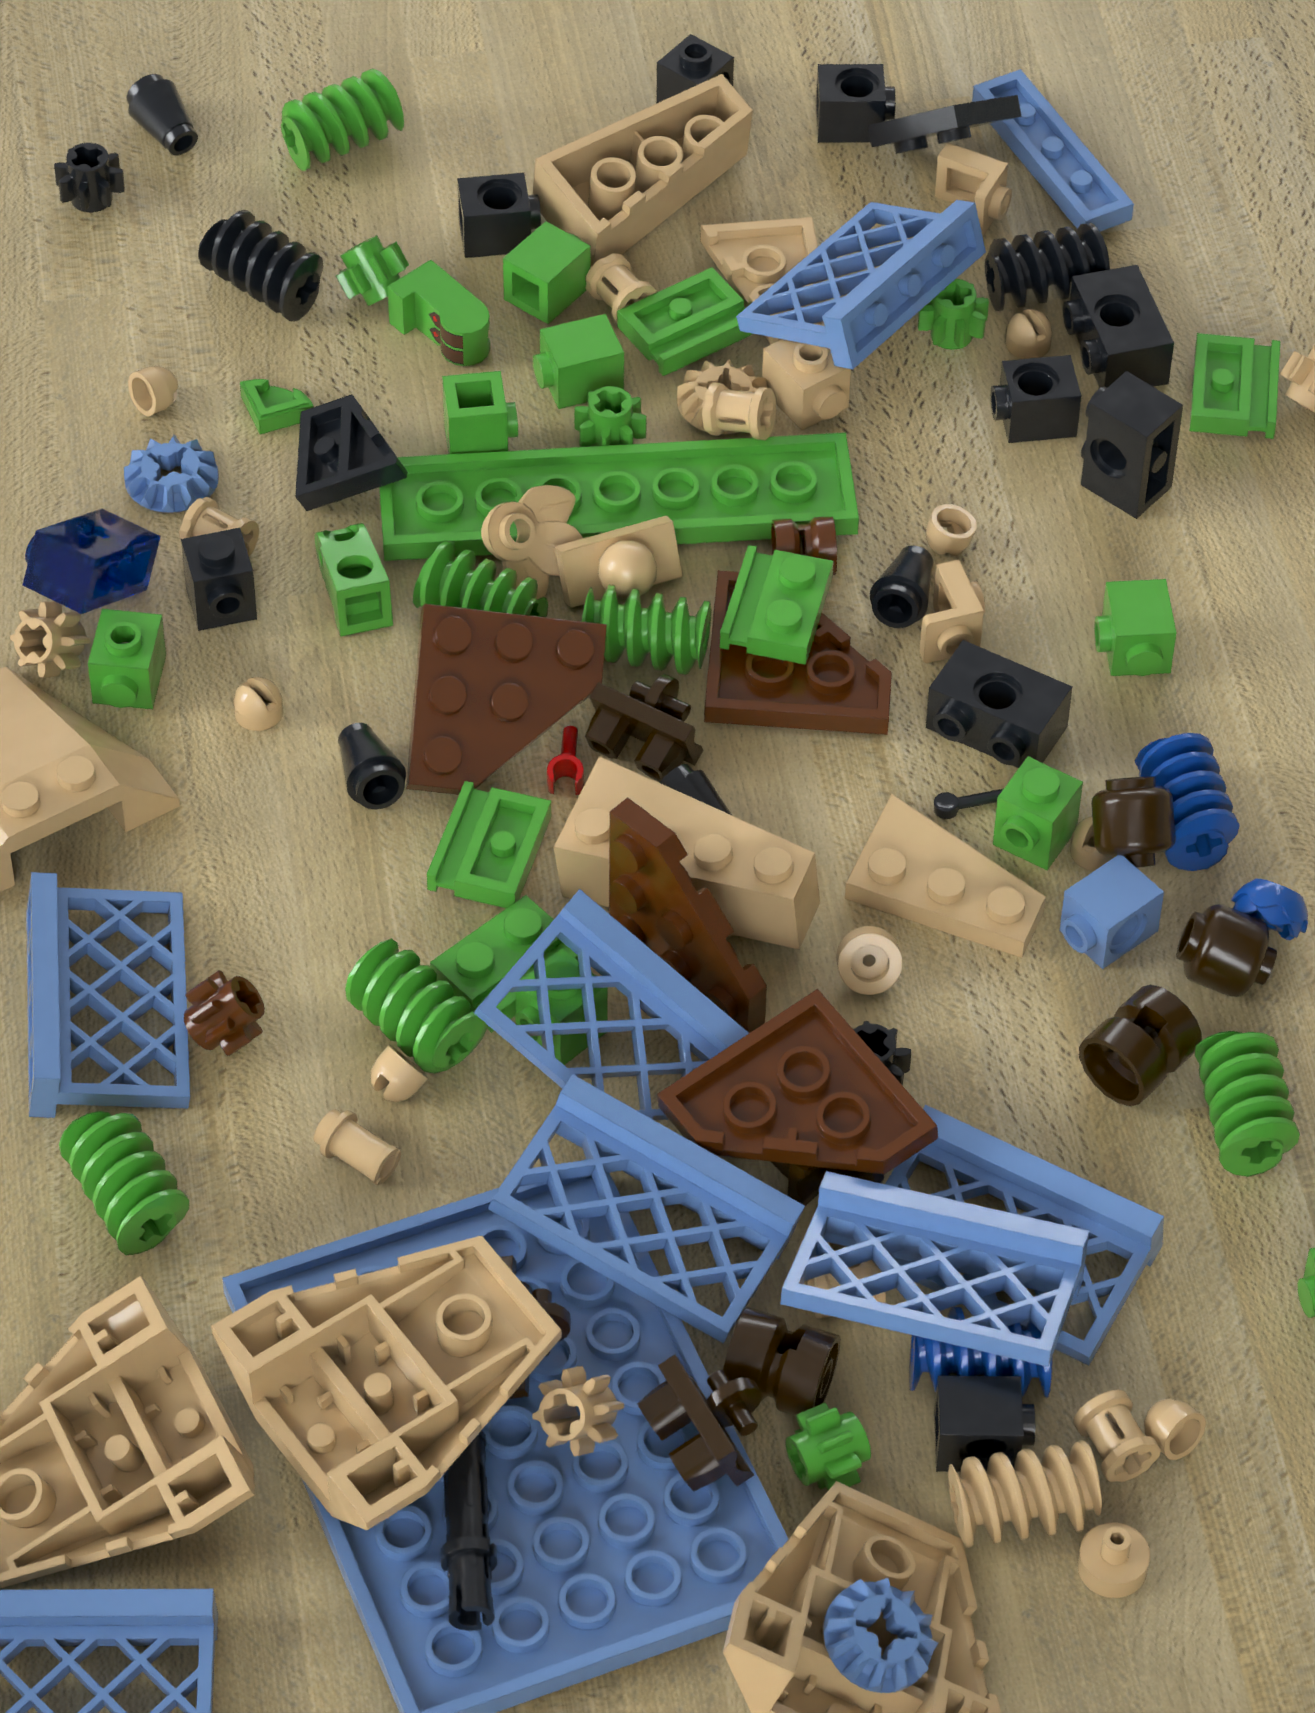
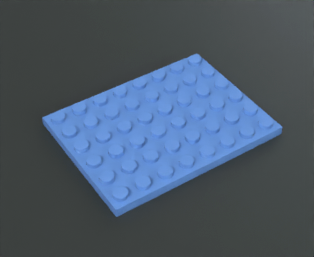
[222,1159,788,1713]

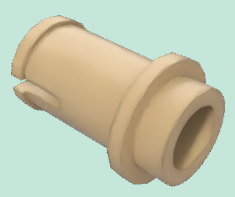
[313,1109,401,1185]

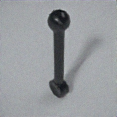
[934,788,1004,819]

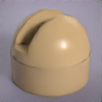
[1005,309,1052,359]
[128,365,178,416]
[926,504,977,556]
[233,676,283,731]
[1070,816,1116,871]
[371,1045,428,1102]
[1144,1399,1206,1460]

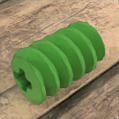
[281,68,404,171]
[413,540,548,617]
[582,585,712,675]
[345,938,488,1073]
[1195,1031,1300,1177]
[59,1111,190,1255]

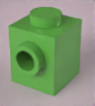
[503,221,591,324]
[533,314,624,409]
[442,371,518,454]
[1094,579,1177,676]
[88,609,166,709]
[993,756,1083,871]
[515,948,608,1065]

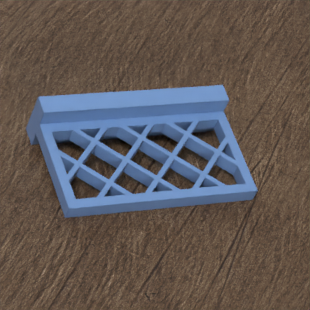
[736,200,986,370]
[26,872,190,1118]
[474,889,749,1120]
[488,1074,805,1344]
[885,1105,1164,1365]
[780,1171,1089,1367]
[0,1589,218,1713]

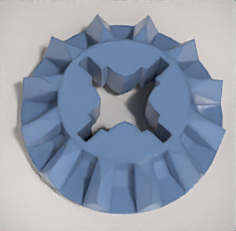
[124,435,219,513]
[823,1578,938,1693]

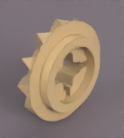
[677,359,767,434]

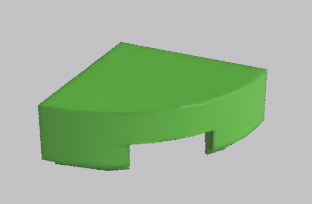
[240,379,314,435]

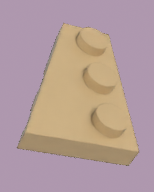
[700,217,829,345]
[845,794,1046,958]

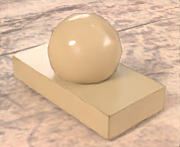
[554,516,683,608]

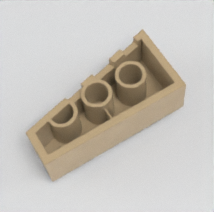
[533,74,753,267]
[554,756,820,949]

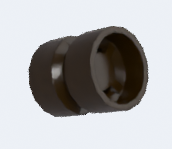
[1079,984,1202,1107]
[723,1307,841,1415]

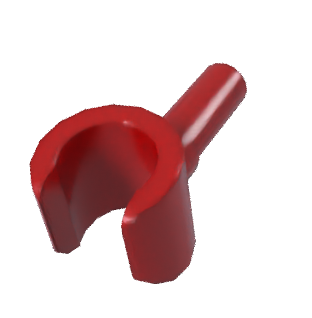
[547,725,584,795]

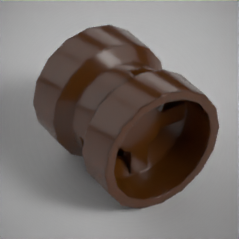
[771,516,837,575]

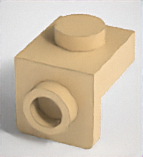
[935,142,1012,236]
[920,559,985,663]

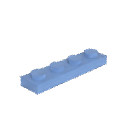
[972,69,1134,231]

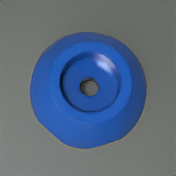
[1231,878,1308,940]

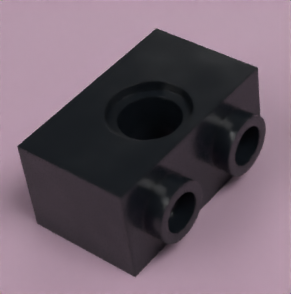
[1063,265,1174,388]
[1081,371,1183,519]
[926,640,1073,768]

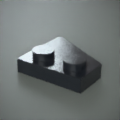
[868,95,1022,154]
[295,394,408,511]

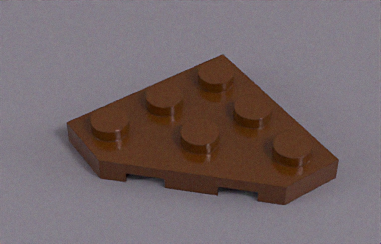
[704,570,892,735]
[406,604,607,795]
[609,797,767,1033]
[657,989,938,1174]

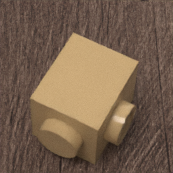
[762,339,851,430]

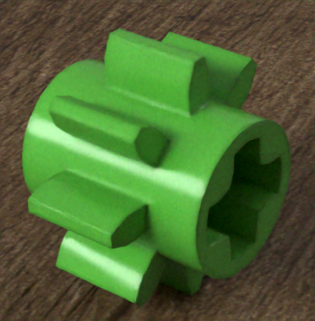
[336,235,409,306]
[918,279,989,350]
[574,386,647,447]
[785,1402,871,1490]

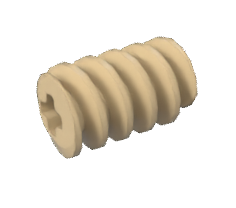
[948,1441,1102,1548]

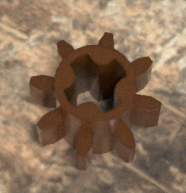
[184,970,265,1056]

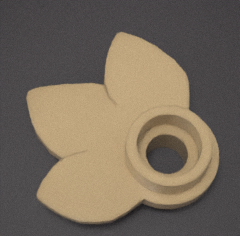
[481,485,583,599]

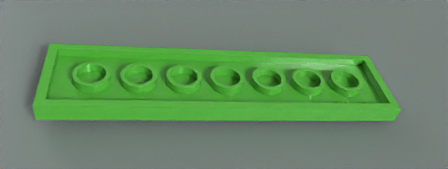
[379,433,859,561]

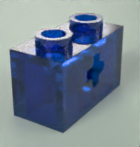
[22,509,161,614]

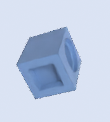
[1059,855,1164,969]

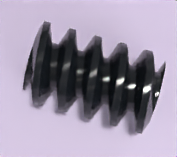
[198,210,324,322]
[985,223,1110,311]

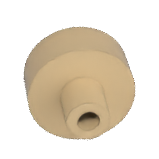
[836,926,902,995]
[1078,1522,1150,1598]

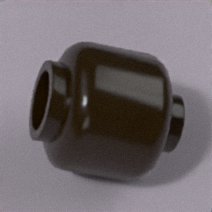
[1091,776,1176,867]
[1176,904,1277,997]

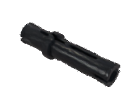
[440,1430,497,1631]

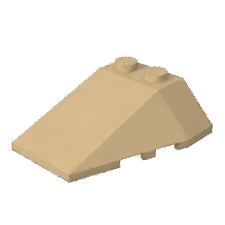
[0,666,180,892]
[211,1235,561,1530]
[0,1276,255,1588]
[723,1481,1001,1713]

